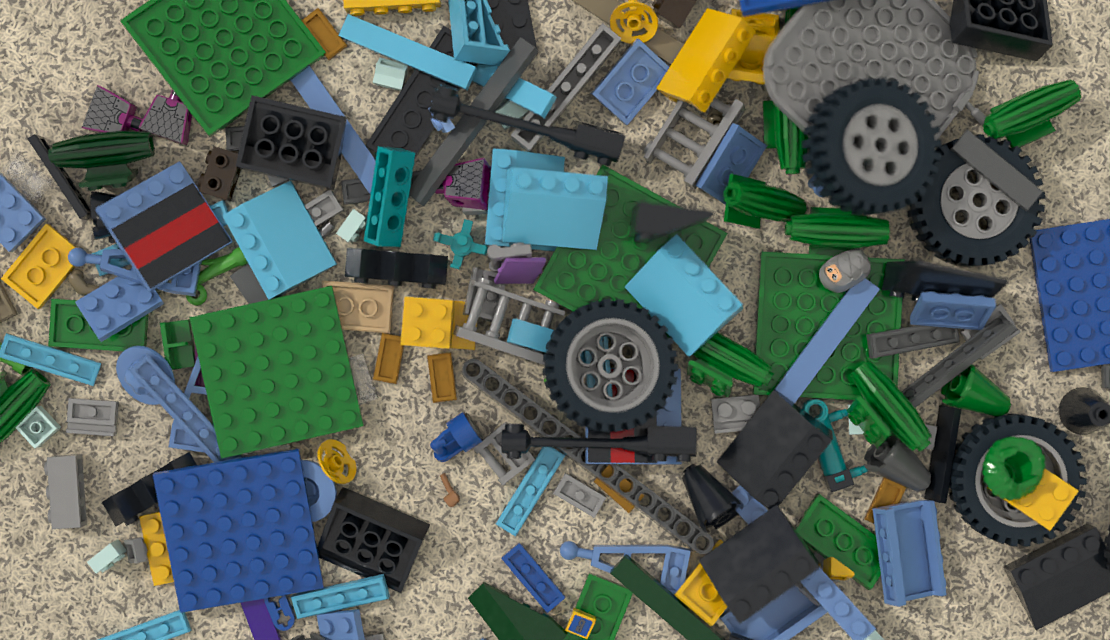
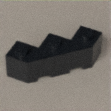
[345,248,448,289]
[102,452,197,527]

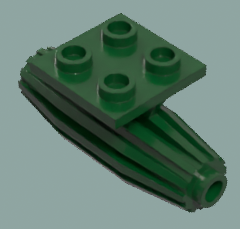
[48,131,155,191]

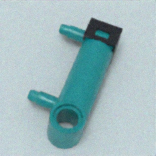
[802,398,868,492]

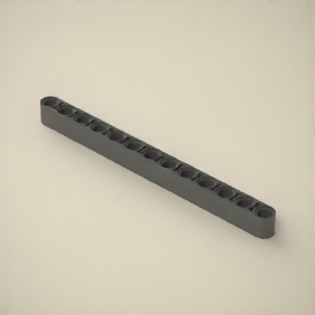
[462,359,714,554]

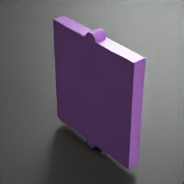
[494,258,546,284]

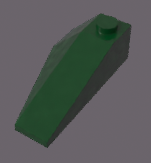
[468,582,568,640]

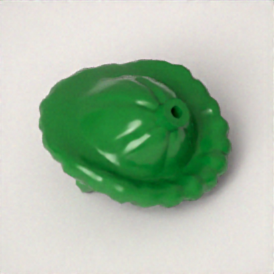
[983,437,1046,501]

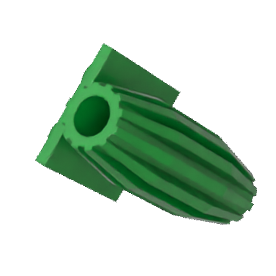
[983,79,1082,148]
[762,101,810,175]
[723,174,807,229]
[785,207,890,256]
[687,332,774,398]
[847,361,932,452]
[0,369,51,443]

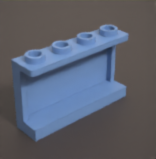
[872,499,946,607]
[720,586,827,640]

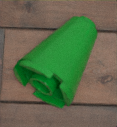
[941,364,1011,417]

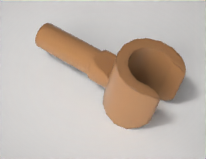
[440,473,460,507]

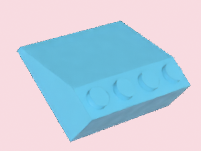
[485,148,565,252]
[502,167,608,250]
[222,181,337,300]
[625,234,743,358]

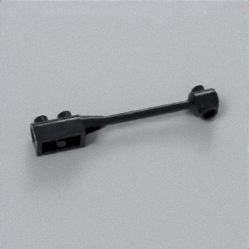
[429,84,625,166]
[501,424,697,462]

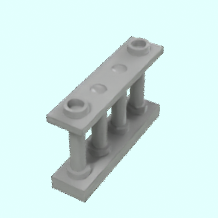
[644,98,746,190]
[453,277,565,365]

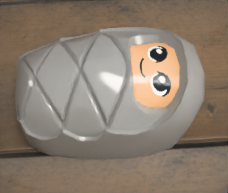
[819,248,871,293]

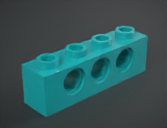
[364,146,415,247]

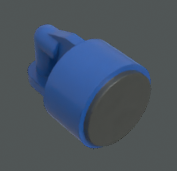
[430,412,484,462]

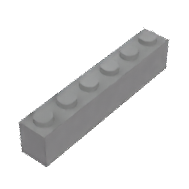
[511,23,621,152]

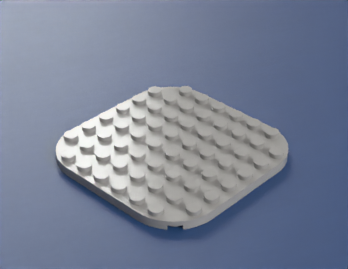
[763,0,979,173]

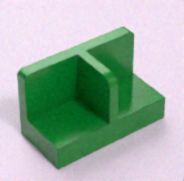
[160,319,195,370]

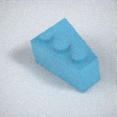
[448,0,510,66]

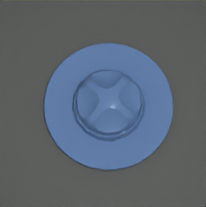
[116,346,175,405]
[301,460,337,522]

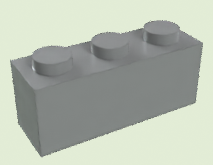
[44,454,87,529]

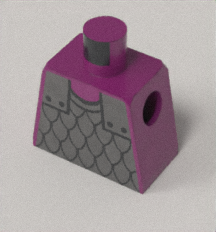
[82,85,143,133]
[139,90,193,146]
[435,158,491,210]

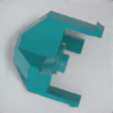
[433,219,488,270]

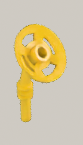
[610,0,658,44]
[318,439,356,484]

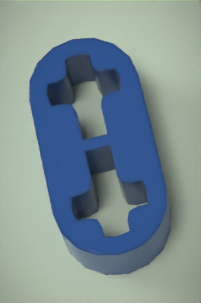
[264,595,296,631]

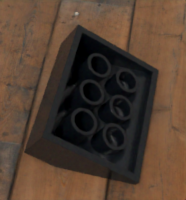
[950,0,1053,61]
[236,95,347,190]
[629,201,715,244]
[882,260,1008,302]
[717,389,833,510]
[317,487,430,593]
[699,505,821,624]
[1003,524,1110,630]

